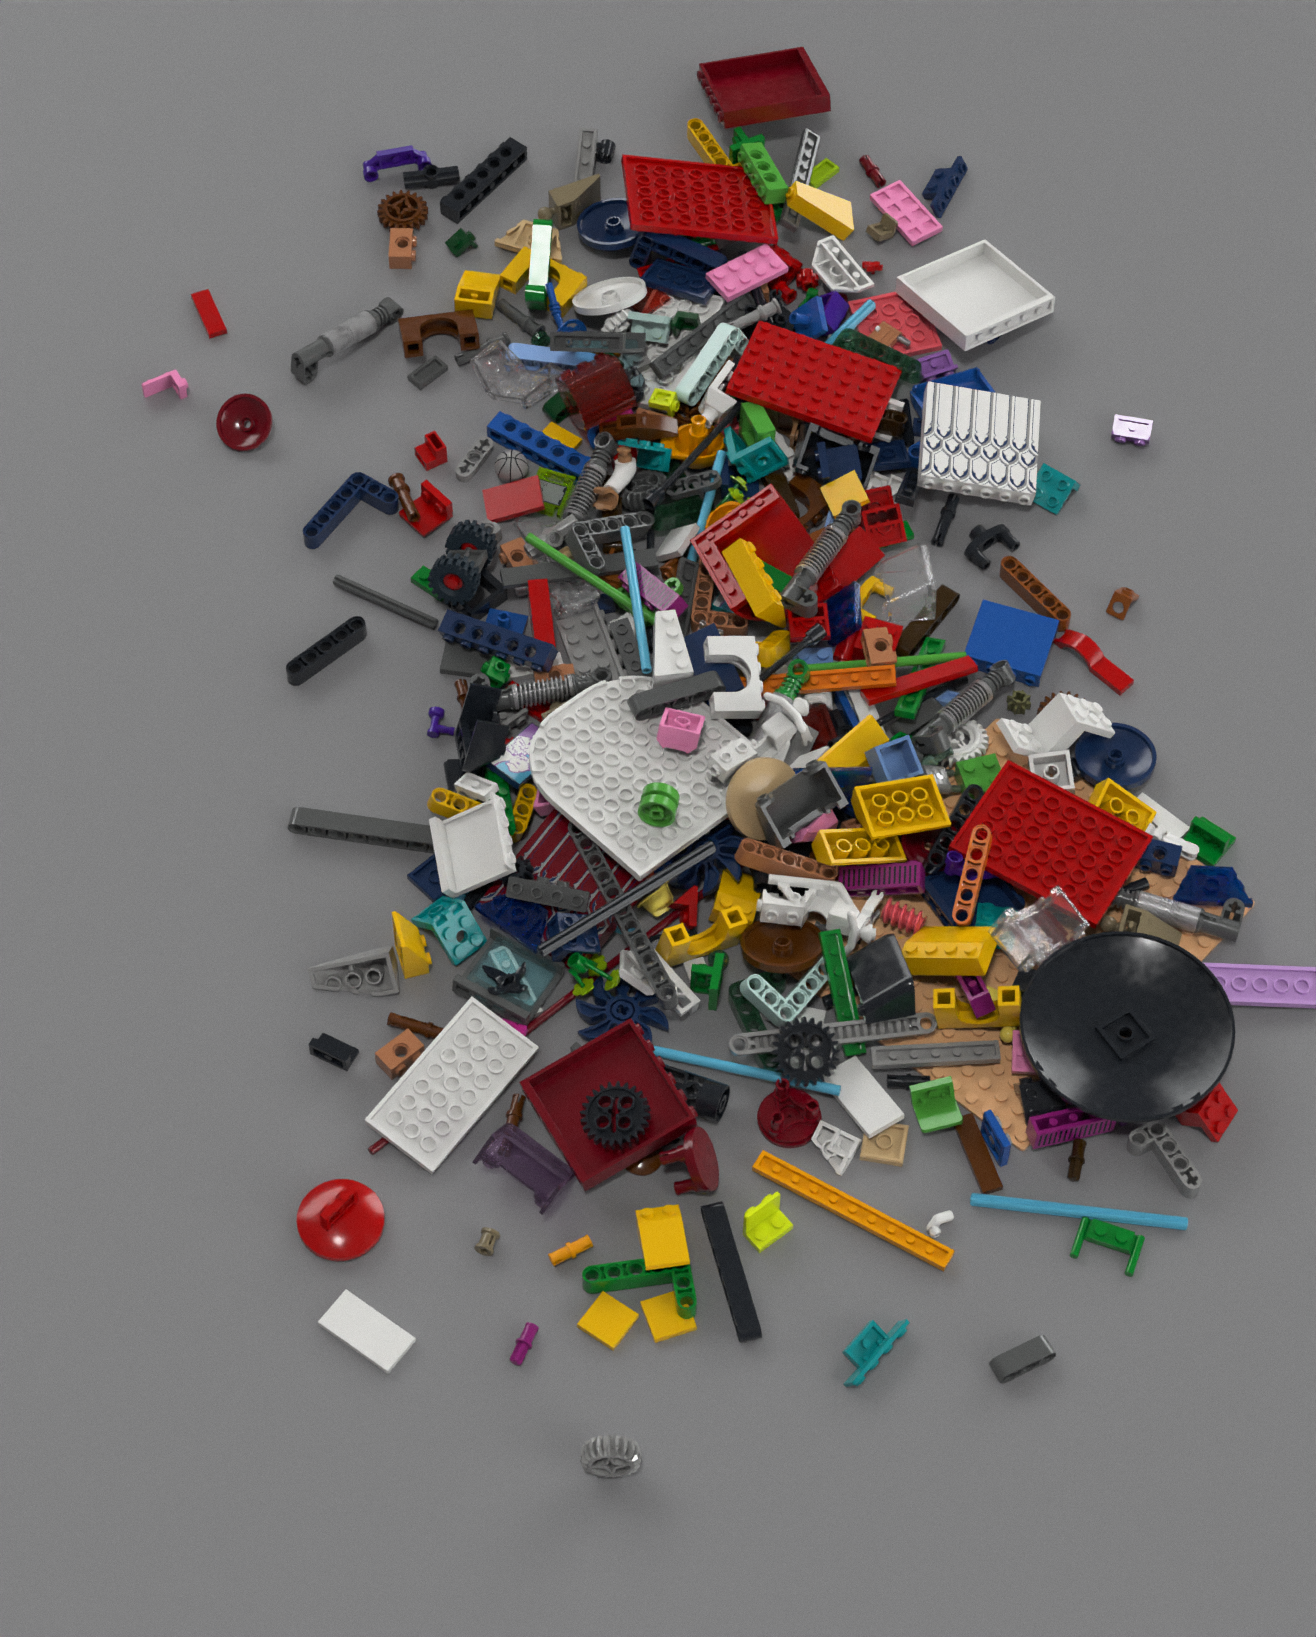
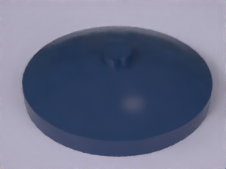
[577,198,640,250]
[1074,723,1157,790]

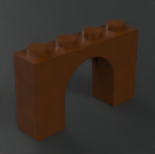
[398,309,480,358]
[788,474,831,533]

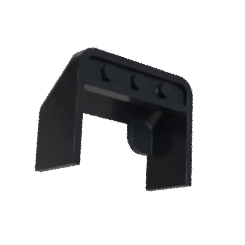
[455,683,510,772]

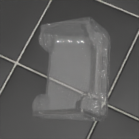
[874,543,936,622]

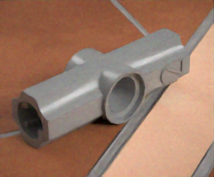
[523,514,579,561]

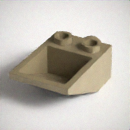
[537,174,601,231]
[1100,904,1182,946]

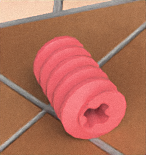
[880,897,927,935]

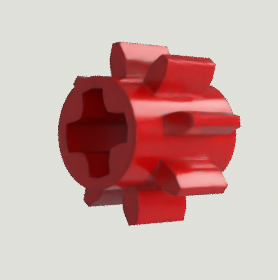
[796,268,819,292]

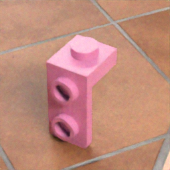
[141,369,189,399]

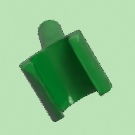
[798,288,819,308]

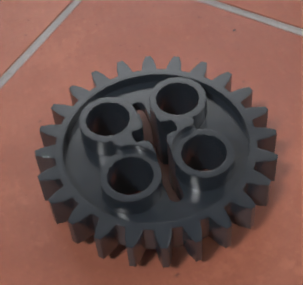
[769,1016,840,1087]
[580,1081,651,1150]

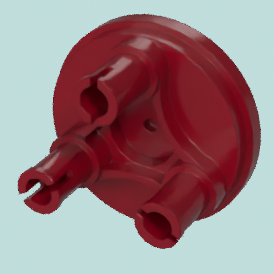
[757,1078,822,1148]
[659,1127,719,1195]

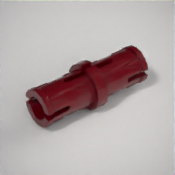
[859,155,886,188]

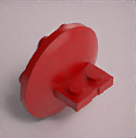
[296,1179,385,1261]

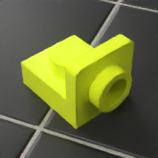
[648,388,680,417]

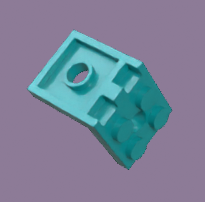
[723,426,789,484]
[411,896,487,966]

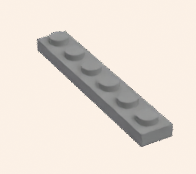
[870,1040,1001,1069]

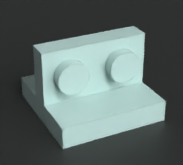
[628,311,672,344]

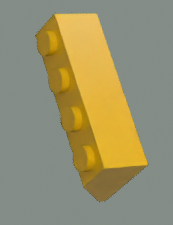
[817,714,889,794]
[811,828,907,866]

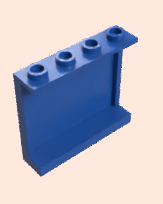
[965,600,1059,687]

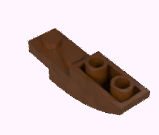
[599,413,678,441]

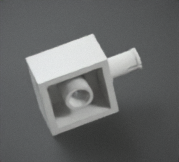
[1028,750,1075,795]

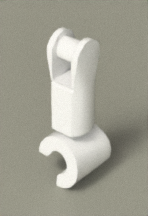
[1145,823,1199,861]

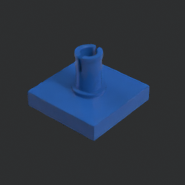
[789,296,828,339]
[480,608,528,651]

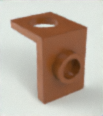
[1106,587,1140,620]

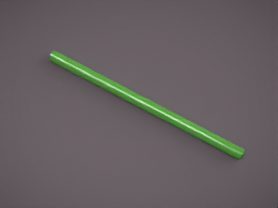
[525,533,655,625]
[787,652,967,673]

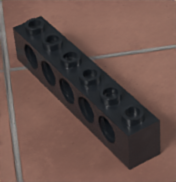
[440,137,527,224]

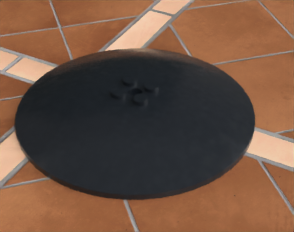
[1019,931,1236,1123]

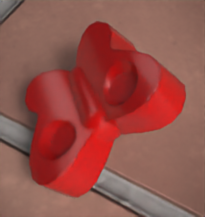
[862,261,883,274]

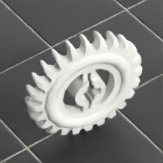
[941,718,989,768]

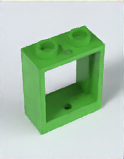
[739,402,776,460]

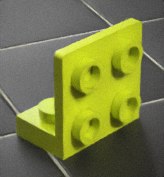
[743,1191,793,1253]

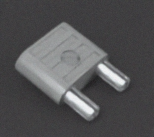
[919,765,961,794]

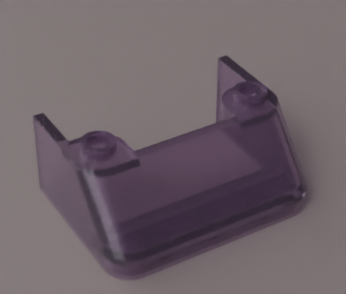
[472,1123,575,1215]

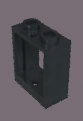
[447,567,508,620]

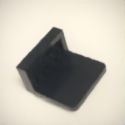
[1013,1077,1066,1126]

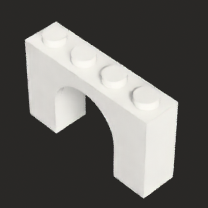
[703,636,765,719]

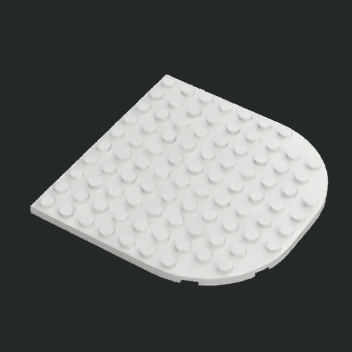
[529,676,752,881]

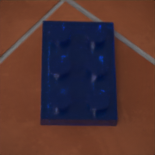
[826,581,862,647]

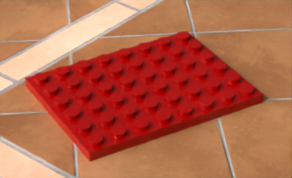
[621,154,778,245]
[725,320,903,443]
[948,760,1153,929]

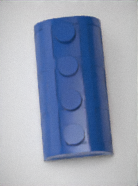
[910,367,995,419]

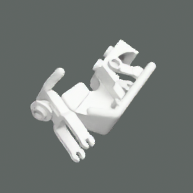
[706,692,813,795]
[756,874,884,958]

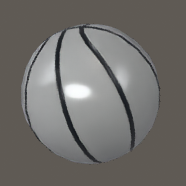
[494,449,529,483]

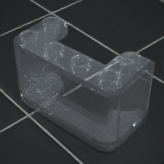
[988,886,1090,972]

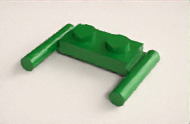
[1069,1217,1145,1277]

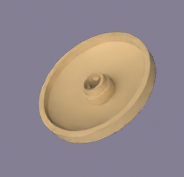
[726,757,796,840]

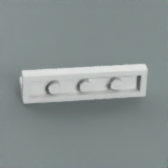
[626,944,700,1017]

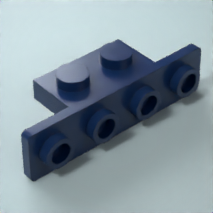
[922,156,968,218]

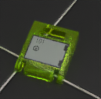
[536,467,576,519]

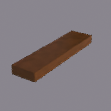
[954,1113,1003,1194]

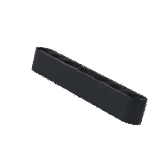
[701,1201,762,1343]

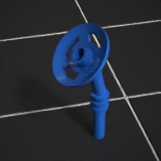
[545,282,587,346]

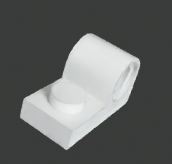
[454,772,499,802]

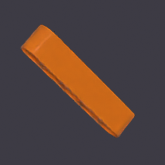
[952,825,992,926]

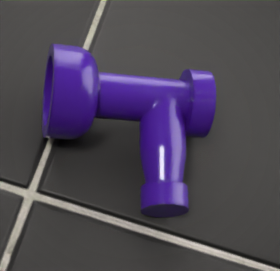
[427,706,455,738]

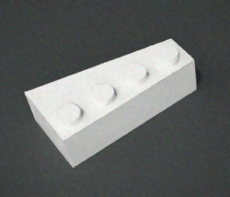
[652,610,694,689]

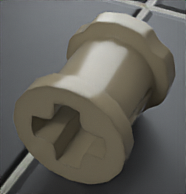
[474,1227,500,1256]

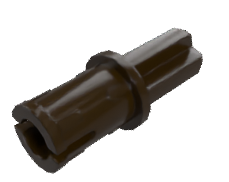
[1067,1139,1087,1182]

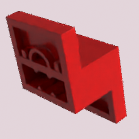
[858,485,907,547]
[785,602,831,642]
[833,616,903,661]
[1175,1082,1238,1142]

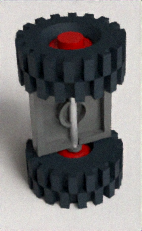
[428,520,498,605]

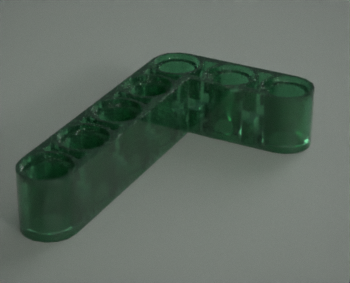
[832,328,922,384]
[652,458,703,532]
[728,971,787,1072]

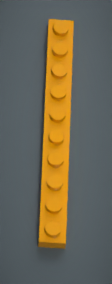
[752,1150,955,1271]

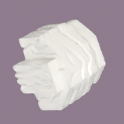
[798,692,833,710]

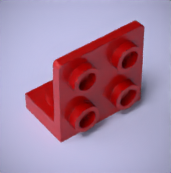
[399,479,453,537]

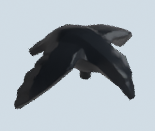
[482,962,528,995]

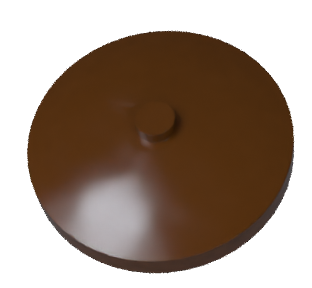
[740,920,823,973]

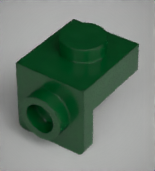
[445,228,478,257]
[670,311,701,337]

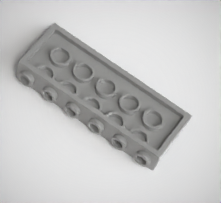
[556,604,628,680]

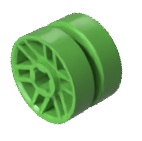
[638,782,680,827]

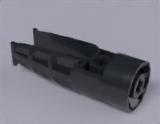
[664,1064,730,1123]

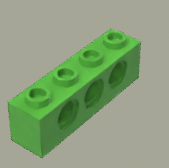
[737,142,789,204]

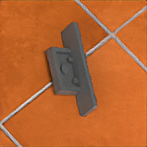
[609,618,650,677]
[506,876,590,912]

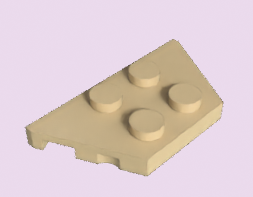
[494,220,562,264]

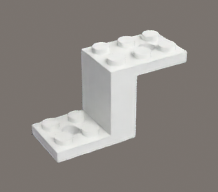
[996,693,1115,756]

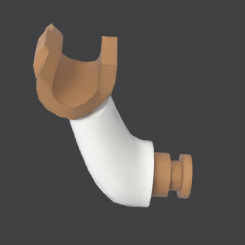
[592,446,636,511]

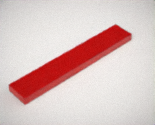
[860,655,978,706]

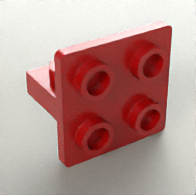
[768,244,804,286]

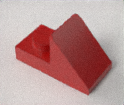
[667,886,698,931]

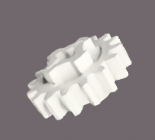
[601,308,633,332]

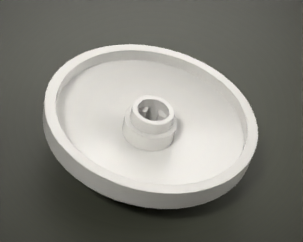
[572,277,647,316]

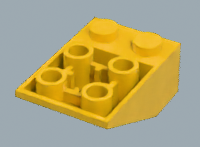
[454,270,500,319]

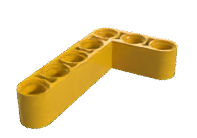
[687,118,742,167]
[755,630,790,667]
[427,784,537,843]

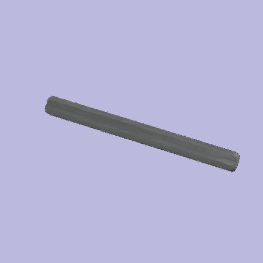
[333,575,439,629]

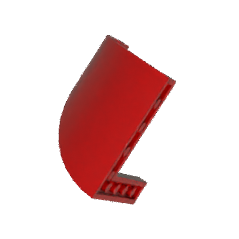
[690,484,843,621]

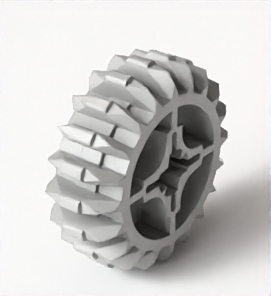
[580,1434,642,1479]

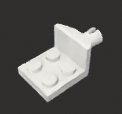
[698,360,737,429]

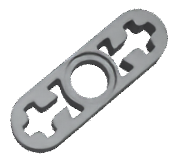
[456,436,493,482]

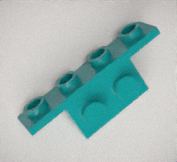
[842,1319,910,1387]

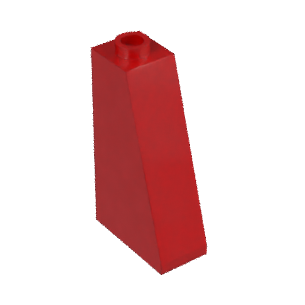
[528,578,556,654]

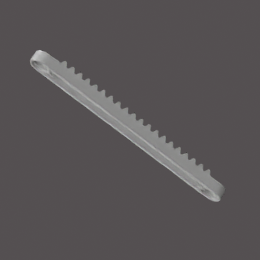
[727,1012,937,1056]

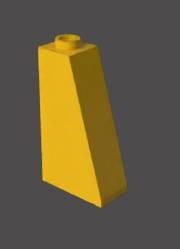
[785,181,854,241]

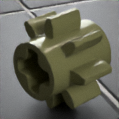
[1006,690,1031,715]

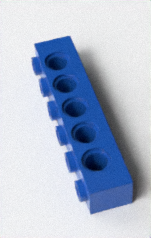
[487,411,591,485]

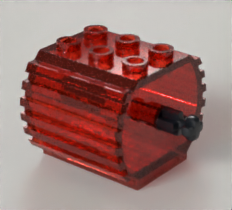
[555,352,639,430]

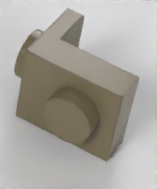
[866,213,898,242]

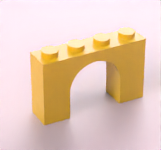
[500,246,587,318]
[655,905,748,967]
[933,986,1022,1029]

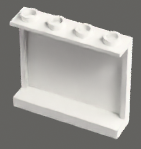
[429,792,516,898]

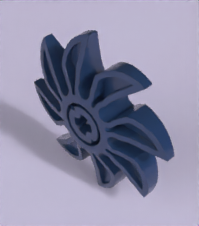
[662,820,743,897]
[576,976,669,1043]

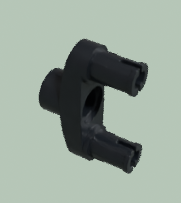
[964,524,1020,571]

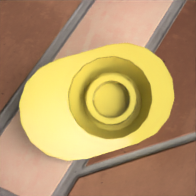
[637,879,673,917]

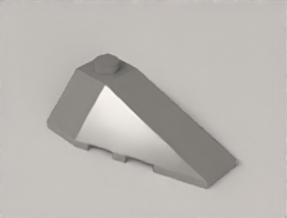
[307,946,399,996]

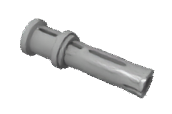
[727,298,782,330]

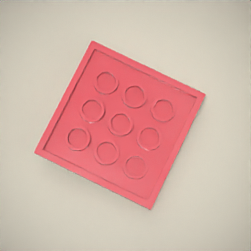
[848,292,942,362]

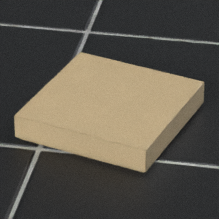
[859,1123,909,1167]

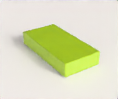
[809,158,840,189]

